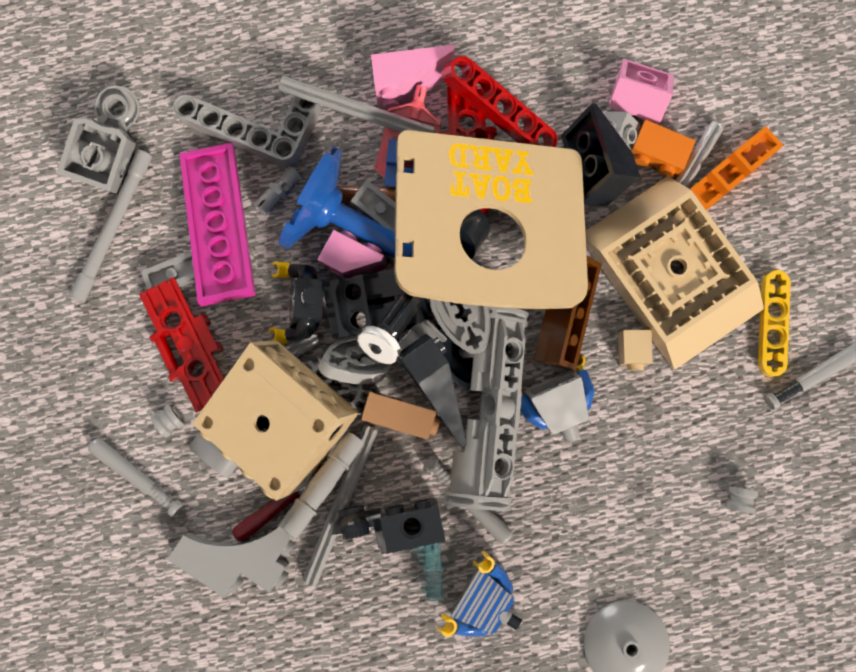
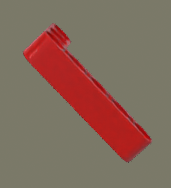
[442,56,558,147]

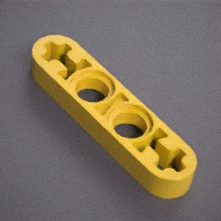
[758,270,791,377]

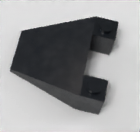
[397,325,467,447]

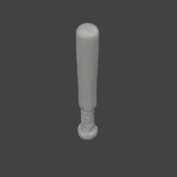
[88,438,183,517]
[424,455,513,544]

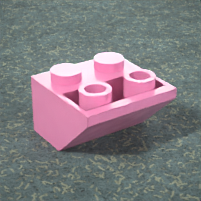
[317,230,388,279]

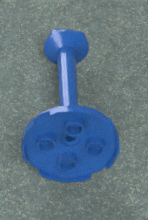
[278,145,482,305]

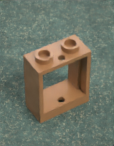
[361,392,440,440]

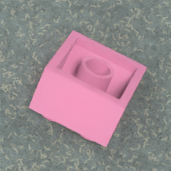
[608,58,674,124]

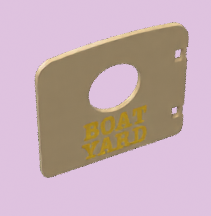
[394,130,588,309]

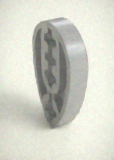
[430,299,491,354]
[318,336,392,384]

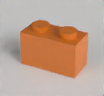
[631,119,696,178]

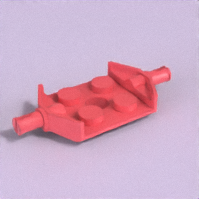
[373,85,441,203]

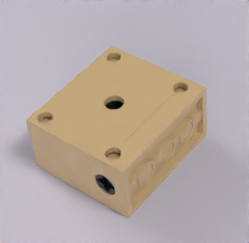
[193,340,359,501]

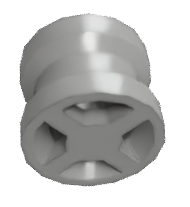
[150,402,186,438]
[726,486,758,514]

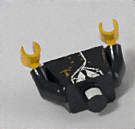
[269,261,324,346]

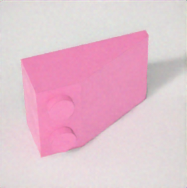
[371,45,455,110]

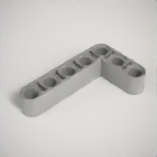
[173,94,322,168]

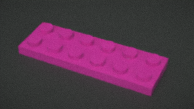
[179,142,256,307]

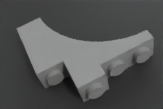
[167,520,311,598]

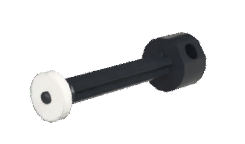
[357,209,490,364]

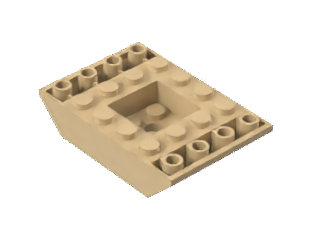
[585,176,764,370]

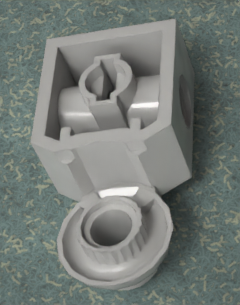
[57,85,140,194]

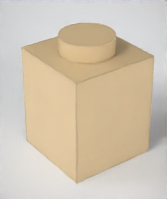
[618,330,653,371]

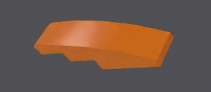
[690,126,784,211]

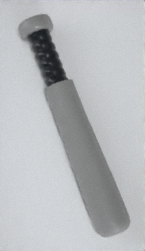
[765,343,856,410]

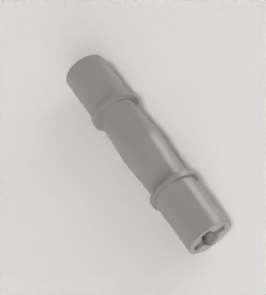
[278,431,365,539]

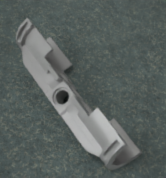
[443,307,529,511]

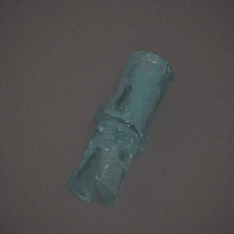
[422,542,445,601]

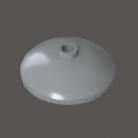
[584,601,670,672]

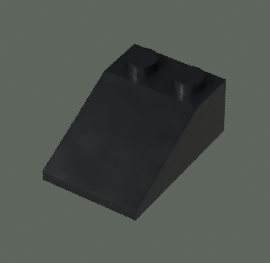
[561,103,640,206]

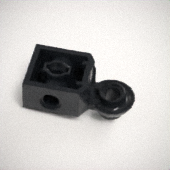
[332,498,445,554]

